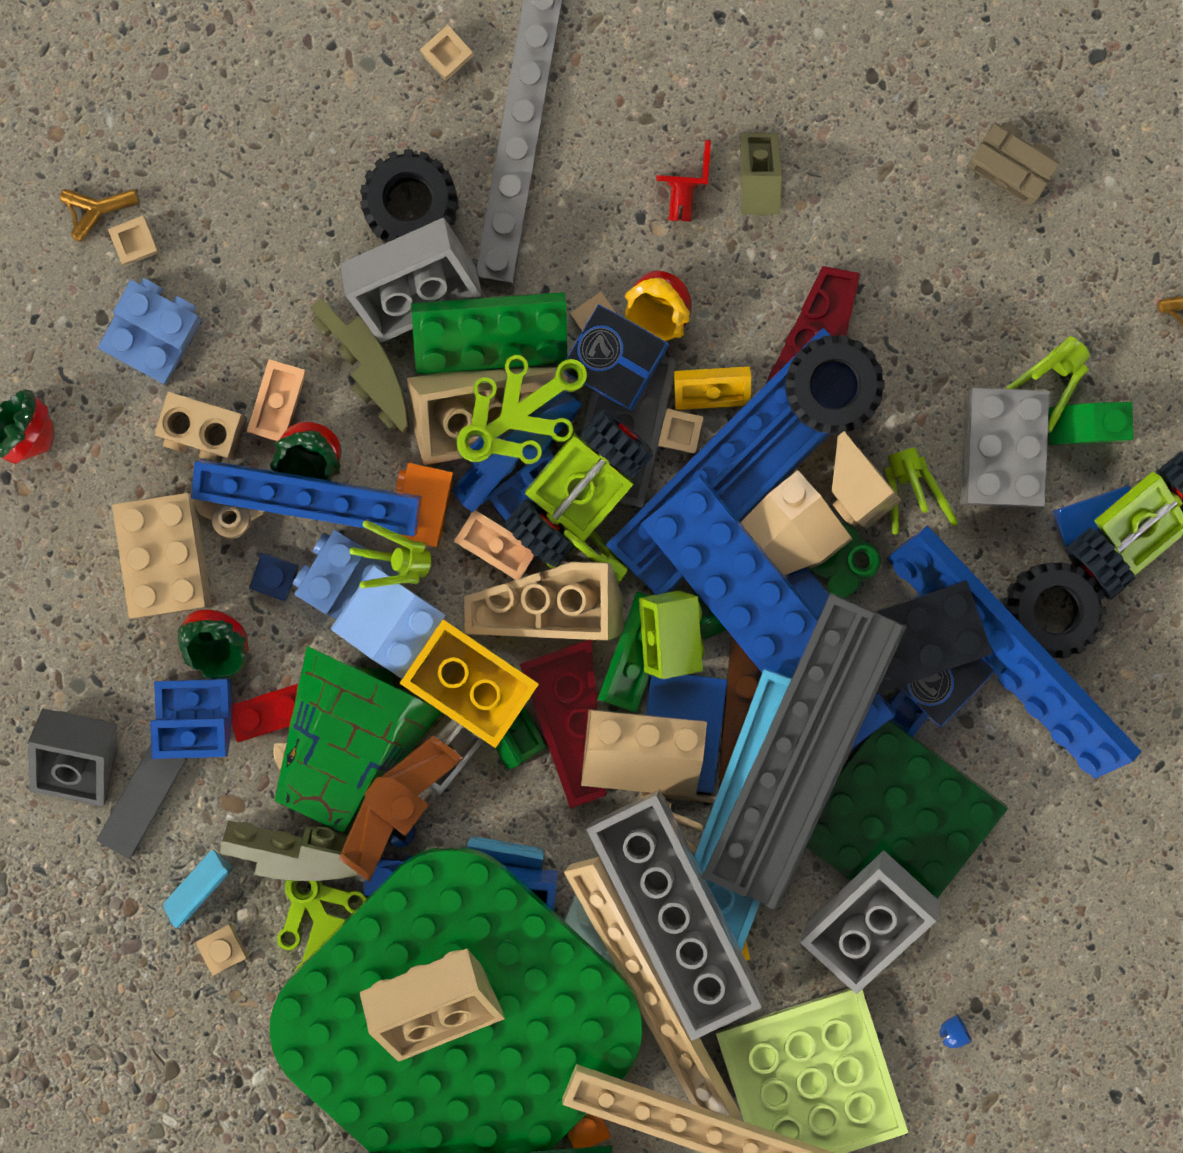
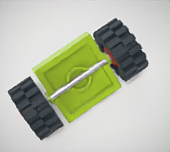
[505,409,654,567]
[1065,451,1183,600]

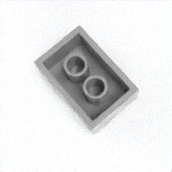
[340,217,483,343]
[961,388,1049,508]
[800,850,940,994]

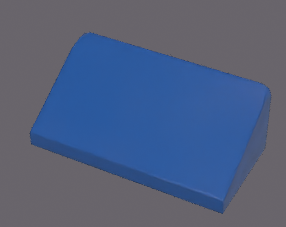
[1053,485,1131,546]

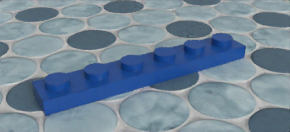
[191,459,422,537]

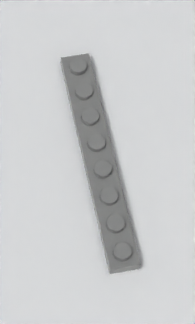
[477,0,563,285]

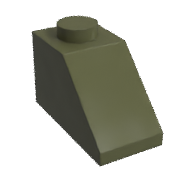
[740,133,782,216]

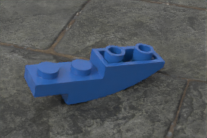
[452,390,582,512]

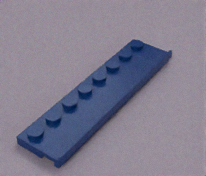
[606,328,858,595]

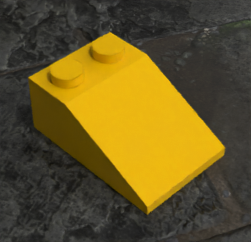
[400,619,539,748]

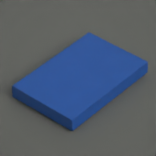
[646,675,727,793]

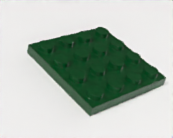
[806,719,1008,899]

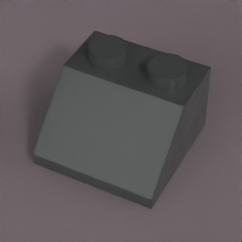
[28,708,117,807]

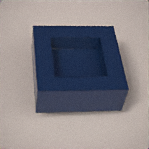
[249,553,299,601]

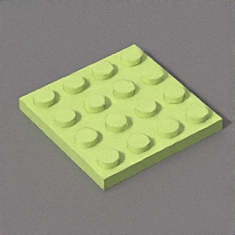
[715,988,908,1153]

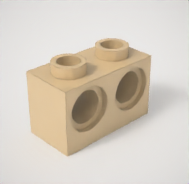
[154,392,246,462]

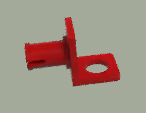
[656,139,711,222]

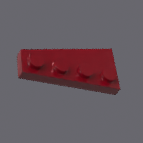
[765,266,861,385]
[519,640,606,808]

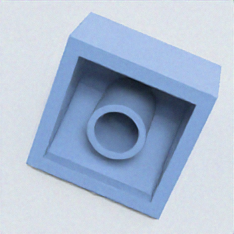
[331,566,446,679]

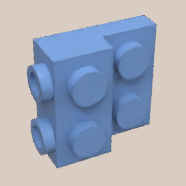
[97,278,203,386]
[293,529,399,620]

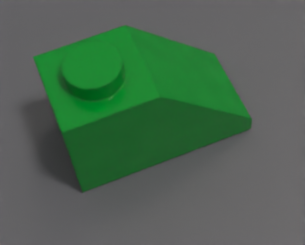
[1048,402,1134,445]

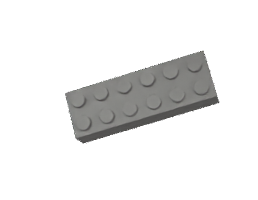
[586,789,764,1041]

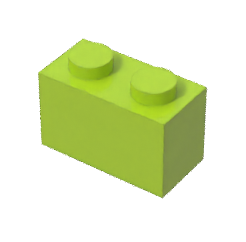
[639,591,705,679]

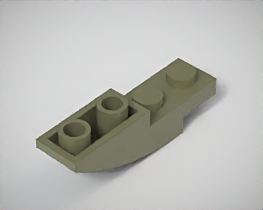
[310,298,410,434]
[220,820,359,881]

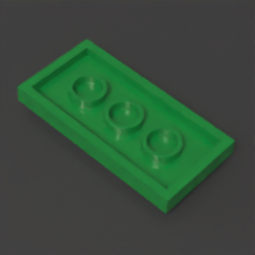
[411,292,568,374]

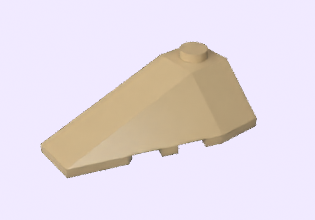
[407,367,567,465]
[741,470,852,578]
[464,561,623,640]

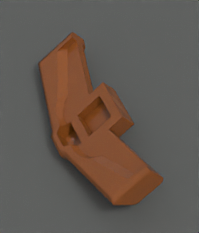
[339,736,464,883]

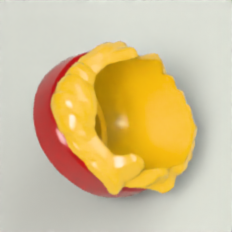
[624,271,692,342]

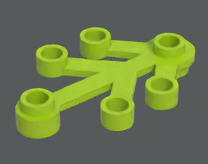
[457,355,587,464]
[277,880,367,971]

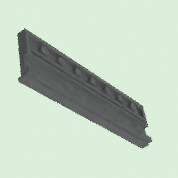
[702,592,907,910]

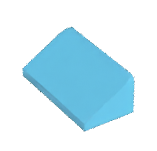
[467,836,545,869]
[163,850,233,928]

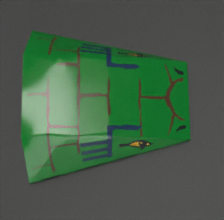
[274,646,443,833]

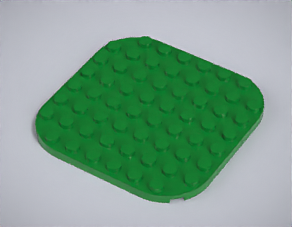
[269,847,642,1153]

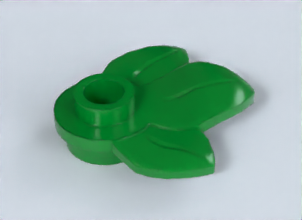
[808,523,881,597]

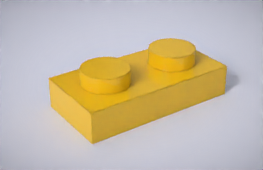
[674,366,751,410]

